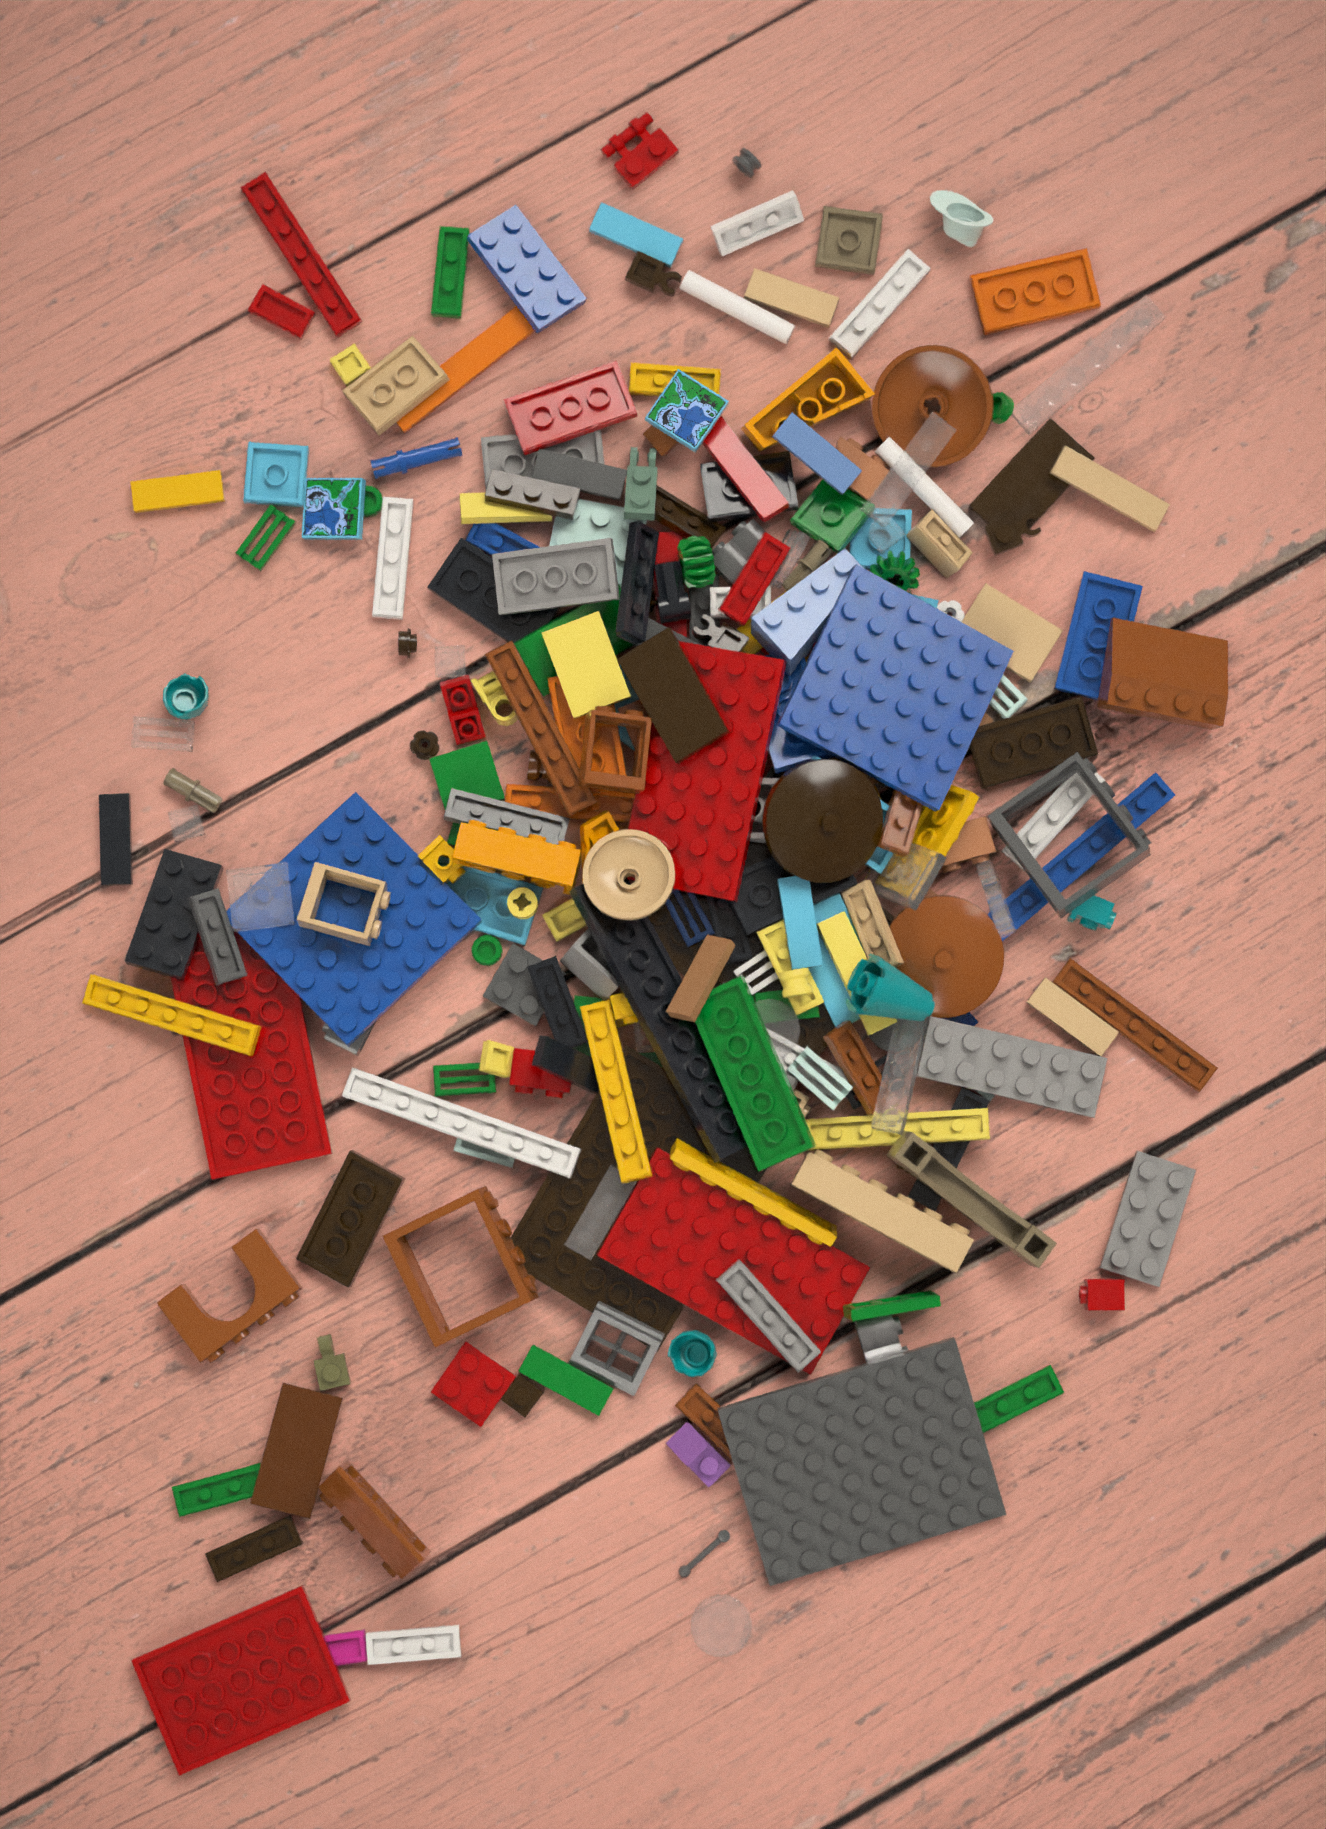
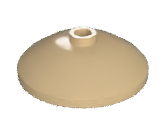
[583,829,675,920]

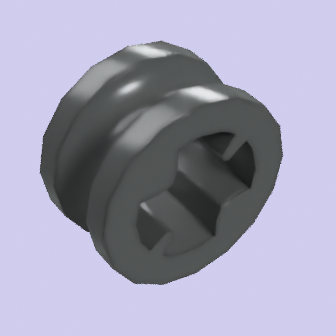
[732,148,762,178]

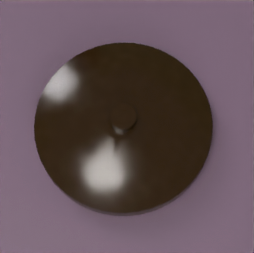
[762,759,883,883]

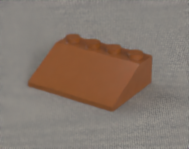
[1097,618,1228,730]
[318,1460,431,1579]

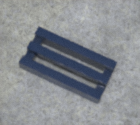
[665,889,715,947]

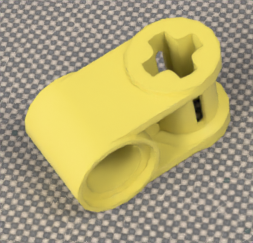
[471,671,518,726]

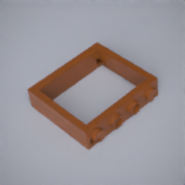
[382,1186,539,1348]

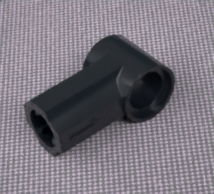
[654,561,691,624]

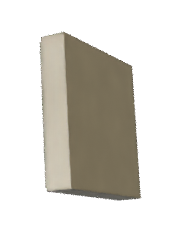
[815,206,883,275]

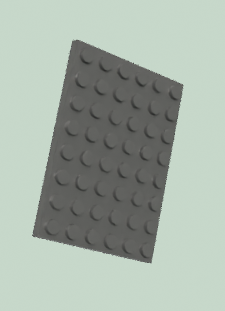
[717,1337,1007,1586]

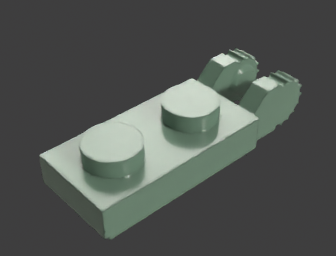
[624,447,658,521]

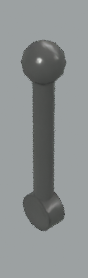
[679,1530,730,1578]

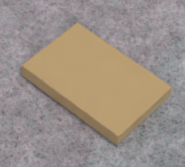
[342,335,450,436]
[962,583,1063,683]

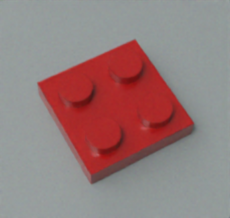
[431,1341,516,1427]

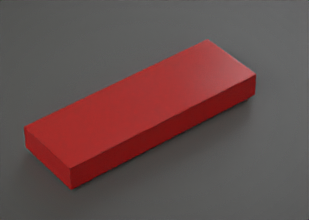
[718,532,791,626]

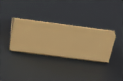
[906,510,973,578]

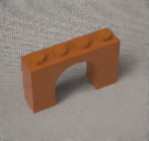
[157,1229,302,1363]

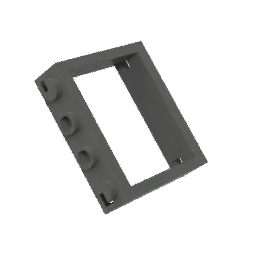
[988,752,1151,918]

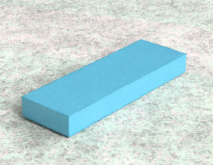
[589,202,683,268]
[777,876,823,970]

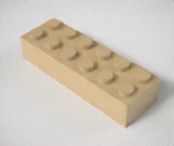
[790,1149,974,1273]

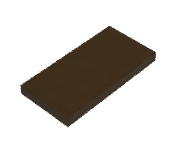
[969,418,1095,538]
[617,627,730,764]
[969,696,1099,789]
[296,1150,406,1288]

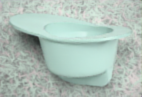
[930,190,994,247]

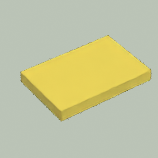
[542,611,631,719]

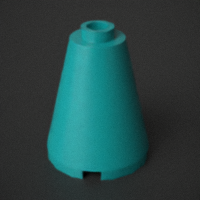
[846,954,935,1021]

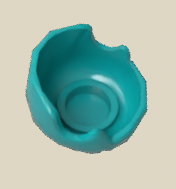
[163,673,209,720]
[668,1330,717,1377]

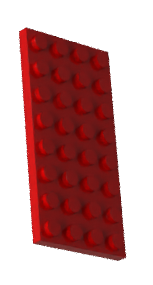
[627,641,787,902]
[171,928,333,1180]
[596,1147,871,1375]

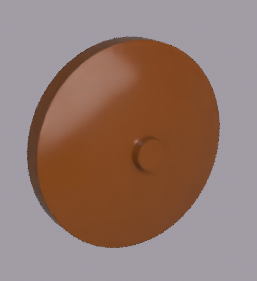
[872,345,994,467]
[889,895,1004,1018]

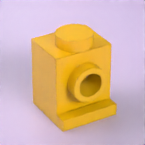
[418,835,466,884]
[610,993,639,1028]

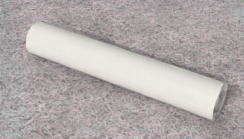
[680,270,795,344]
[874,437,974,537]

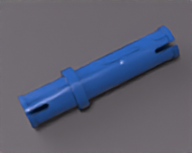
[370,437,463,479]

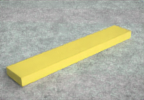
[805,1108,990,1151]

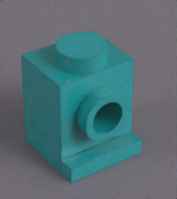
[1066,895,1117,931]

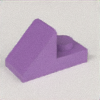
[666,1421,731,1487]

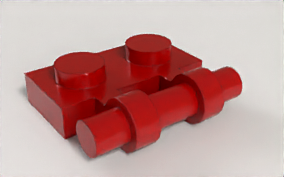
[600,112,679,190]

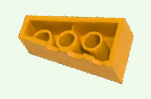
[741,347,875,452]
[452,820,581,895]

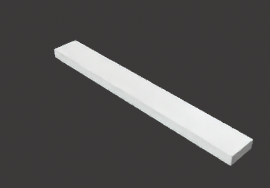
[342,1067,581,1179]

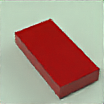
[248,284,316,340]

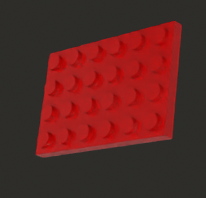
[131,1585,351,1776]

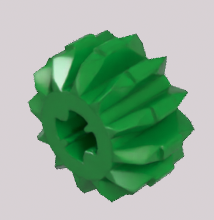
[677,536,716,588]
[869,550,920,594]

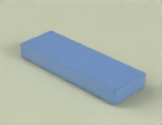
[772,412,862,495]

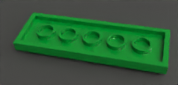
[695,976,816,1171]

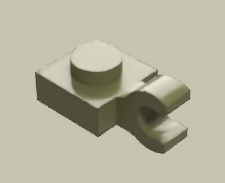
[314,1334,351,1391]

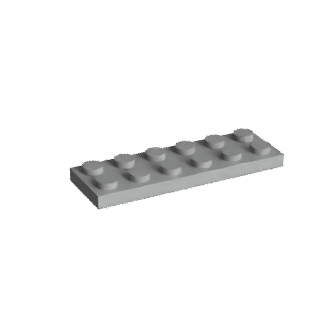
[915,1016,1108,1118]

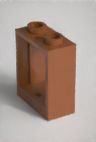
[578,706,652,794]

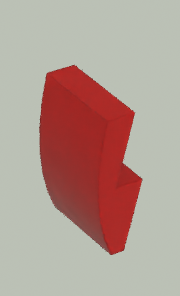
[440,675,486,745]

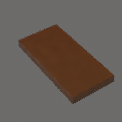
[250,1382,343,1519]

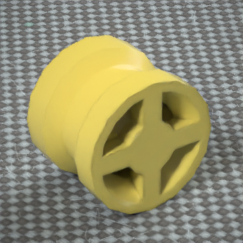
[507,887,538,920]
[779,968,813,998]

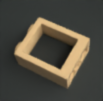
[297,862,391,946]

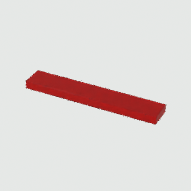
[240,172,362,338]

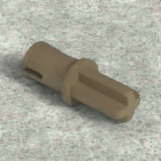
[783,540,833,591]
[163,768,223,813]

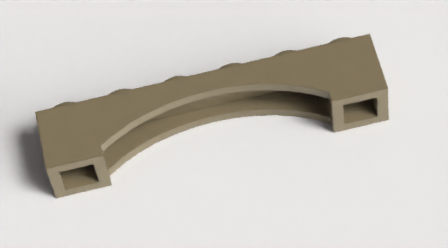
[886,1131,1057,1268]

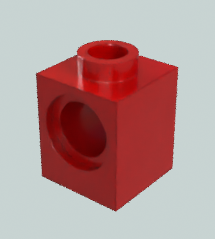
[1079,1279,1125,1310]

